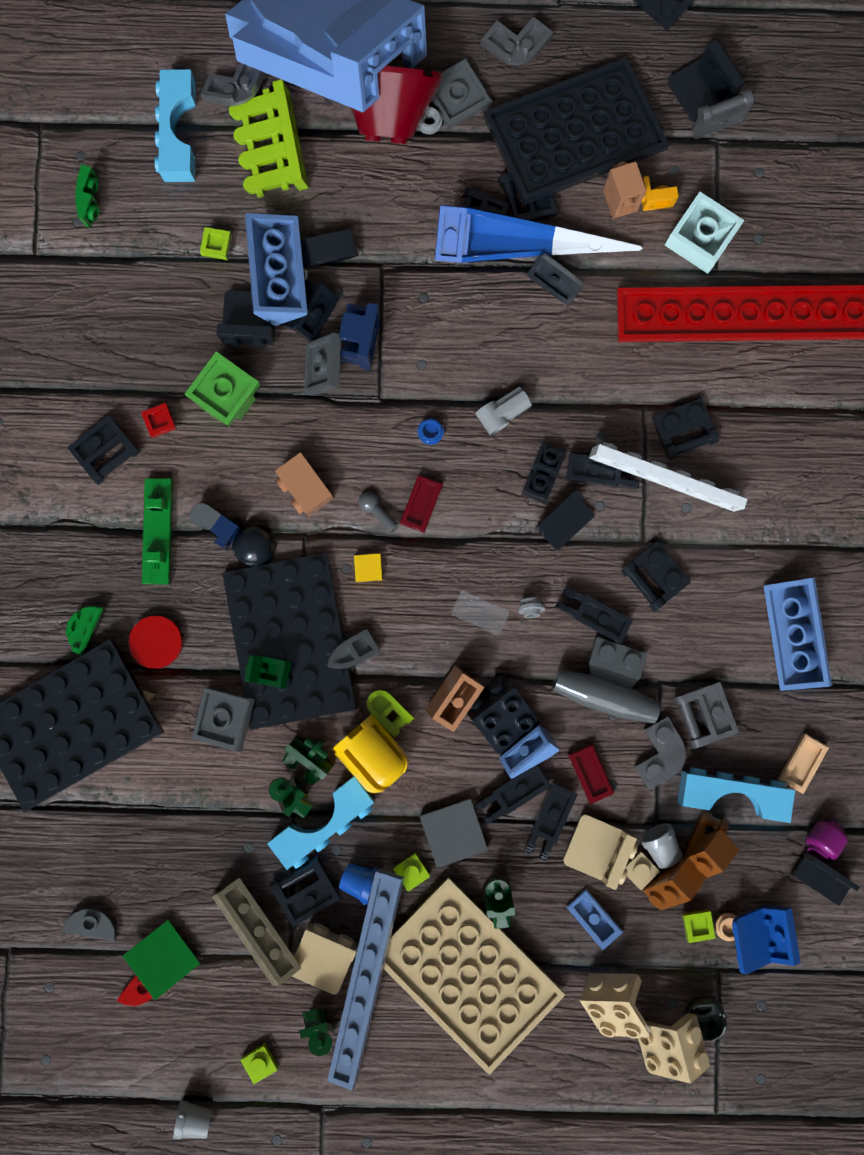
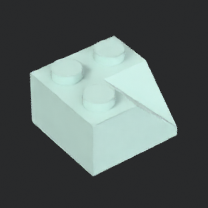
[665,192,744,274]

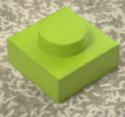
[200,227,232,260]
[393,852,430,892]
[682,909,716,943]
[240,1043,279,1084]

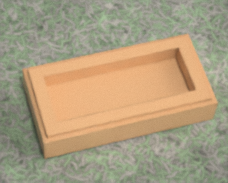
[777,733,829,794]

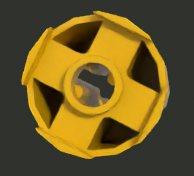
[332,714,409,793]

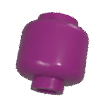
[806,820,848,862]

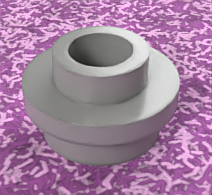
[418,107,442,134]
[518,597,545,618]

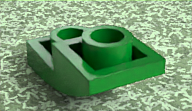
[75,164,100,228]

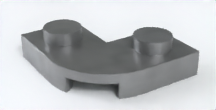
[480,17,553,66]
[200,63,266,106]
[634,716,686,790]

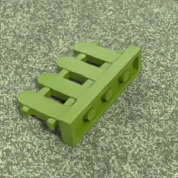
[229,79,309,198]

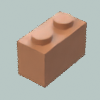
[603,161,646,219]
[275,452,334,517]
[425,666,484,732]

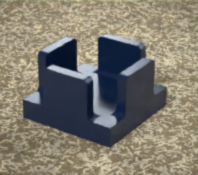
[339,303,381,370]

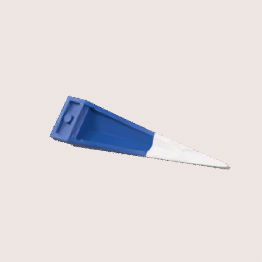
[434,204,643,263]

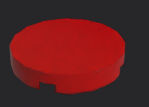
[129,616,183,669]

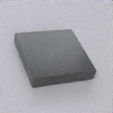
[431,58,492,130]
[304,333,341,396]
[192,687,255,752]
[420,798,488,868]

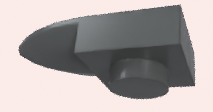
[327,629,380,669]

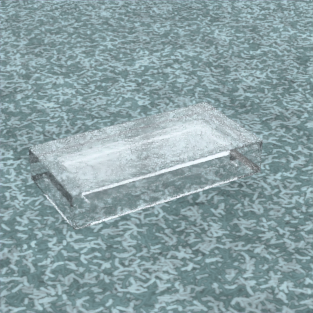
[451,590,510,636]

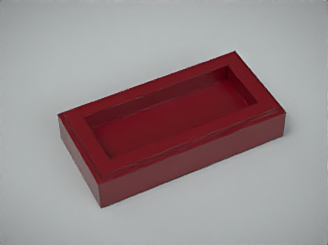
[399,475,443,533]
[567,743,615,804]

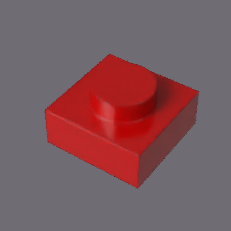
[141,403,177,438]

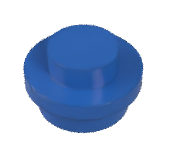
[418,418,444,445]

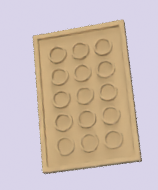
[383,877,565,1075]

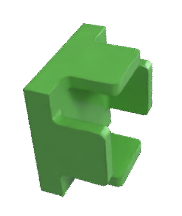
[185,352,261,427]

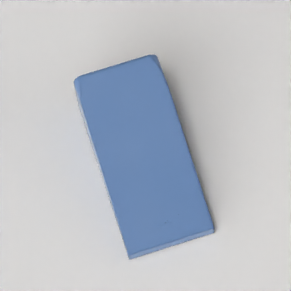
[499,725,560,779]
[567,889,623,950]

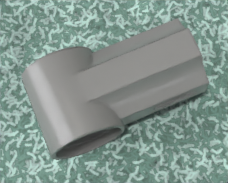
[475,387,532,436]

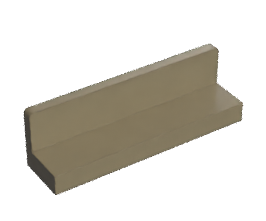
[212,878,301,986]

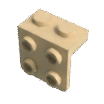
[563,814,638,890]
[292,923,358,994]
[579,973,651,1038]
[638,1013,710,1084]

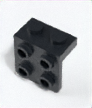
[668,40,745,122]
[217,290,275,347]
[467,674,539,754]

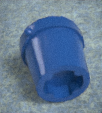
[339,863,378,905]

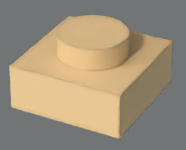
[625,850,660,890]

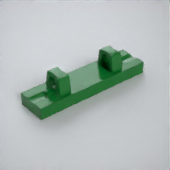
[142,478,173,585]

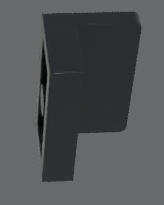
[280,280,339,342]
[535,490,595,551]
[790,852,860,906]

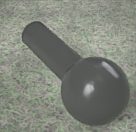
[358,492,399,532]

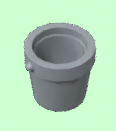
[640,823,683,869]
[173,1100,212,1140]

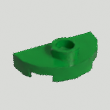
[65,606,105,656]

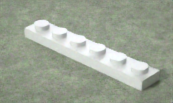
[589,443,747,512]

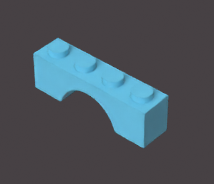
[155,70,196,182]
[677,767,795,823]
[267,776,375,870]

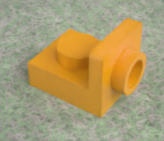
[641,176,679,211]

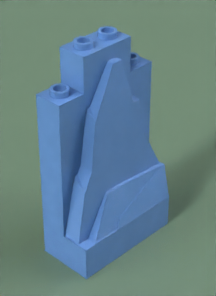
[225,0,427,112]

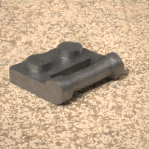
[692,88,754,140]
[673,682,739,749]

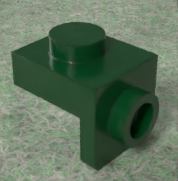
[245,654,291,689]

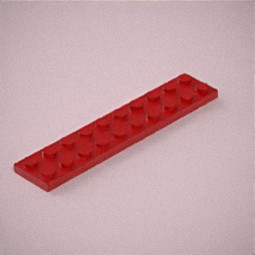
[616,285,864,342]

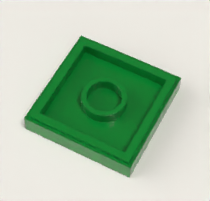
[122,920,200,1000]

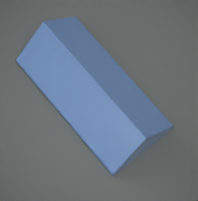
[245,213,307,326]
[764,578,832,691]

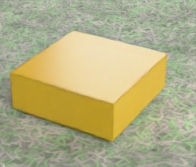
[354,554,382,582]

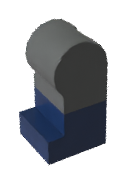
[190,503,242,550]

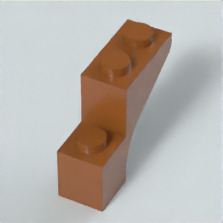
[642,829,740,911]

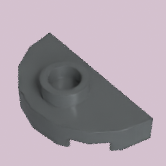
[61,907,117,941]

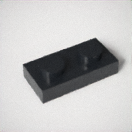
[527,252,585,306]

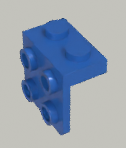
[732,905,801,974]

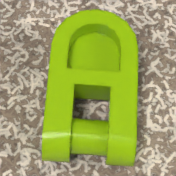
[367,690,414,738]

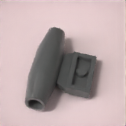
[552,637,661,723]

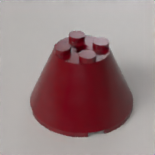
[350,66,443,144]

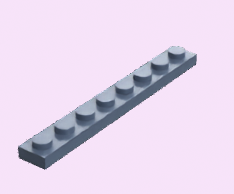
[327,869,404,1090]

